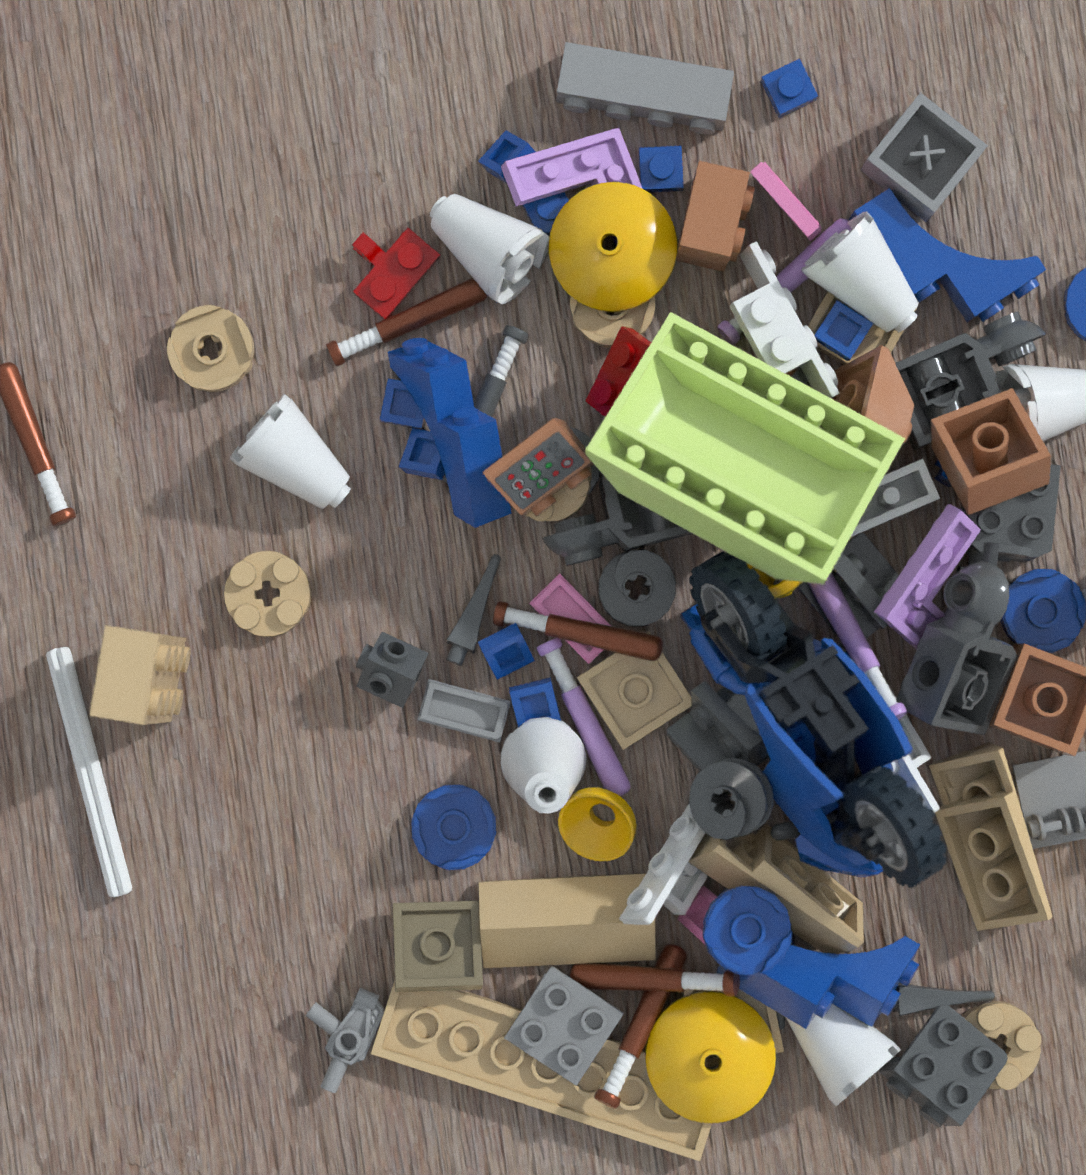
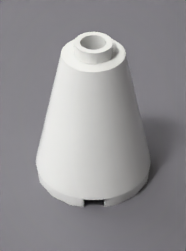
[430,194,550,304]
[802,211,919,333]
[995,364,1086,441]
[230,394,351,509]
[501,717,586,813]
[786,1004,900,1106]

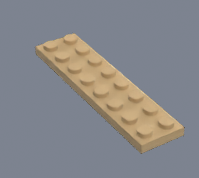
[371,980,712,1161]

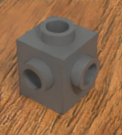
[356,632,429,708]

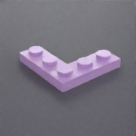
[501,127,643,247]
[874,504,980,650]

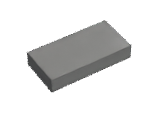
[417,679,511,743]

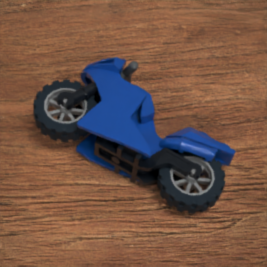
[680,551,947,888]

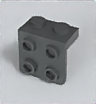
[879,1005,1008,1127]

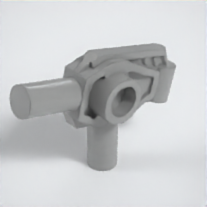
[305,987,385,1093]

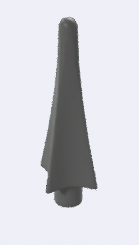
[446,554,501,666]
[892,983,995,1016]

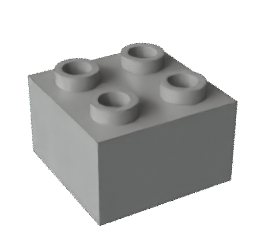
[860,92,988,222]

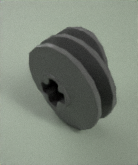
[598,549,676,627]
[689,758,774,839]

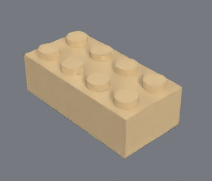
[89,625,191,725]

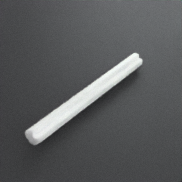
[46,647,132,897]

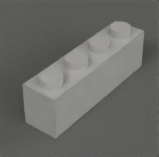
[556,42,734,135]

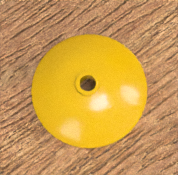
[549,182,677,312]
[645,991,776,1123]

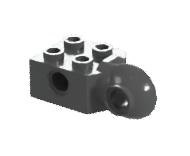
[895,311,1046,450]
[956,464,1061,573]
[542,474,693,566]
[896,561,1018,735]

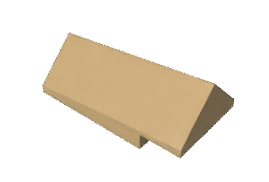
[929,742,1053,931]
[688,823,864,954]
[478,873,656,968]

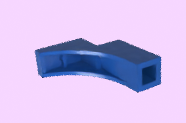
[848,188,1046,323]
[388,338,512,528]
[716,936,920,1029]

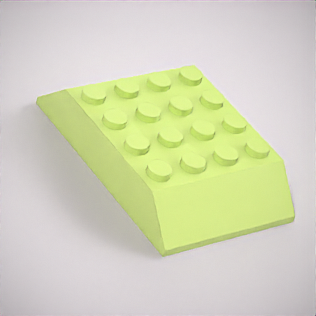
[585,312,905,584]

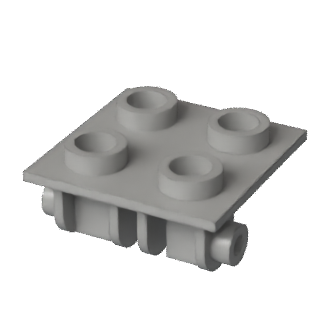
[1012,751,1086,849]
[504,965,624,1086]

